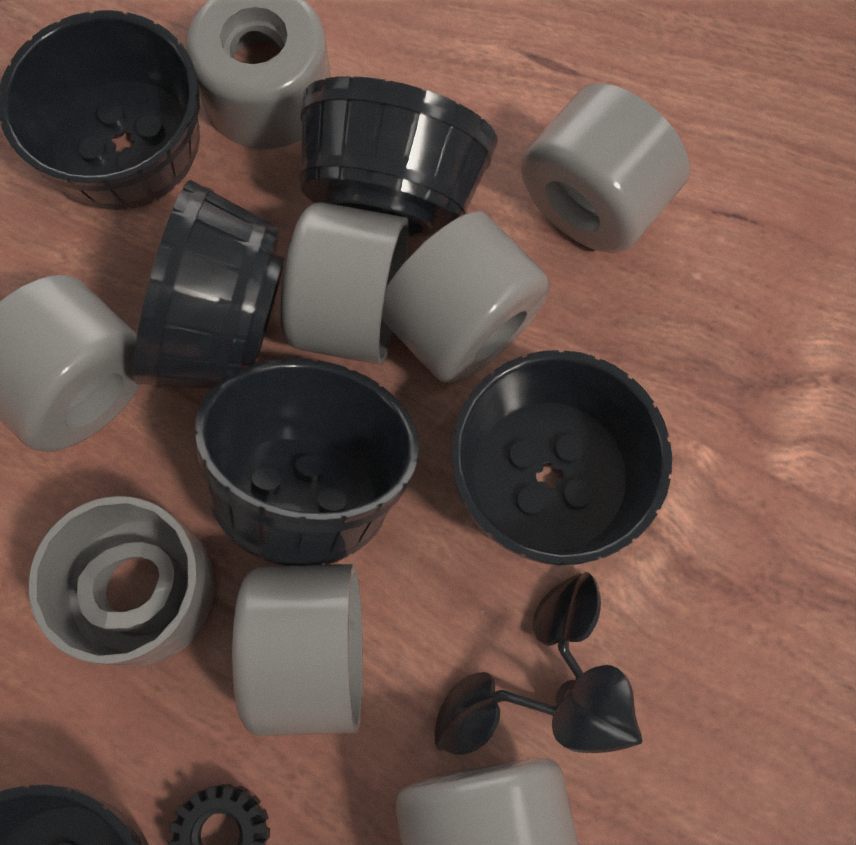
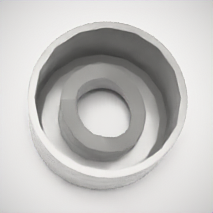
[186,0,331,149]
[521,83,690,253]
[281,202,409,365]
[381,211,550,384]
[0,275,141,452]
[29,496,215,668]
[232,564,363,736]
[395,758,579,845]

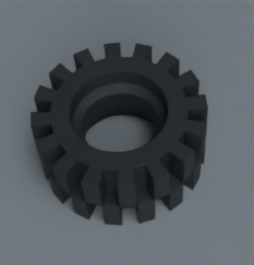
[168,784,270,845]

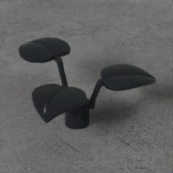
[435,572,643,755]

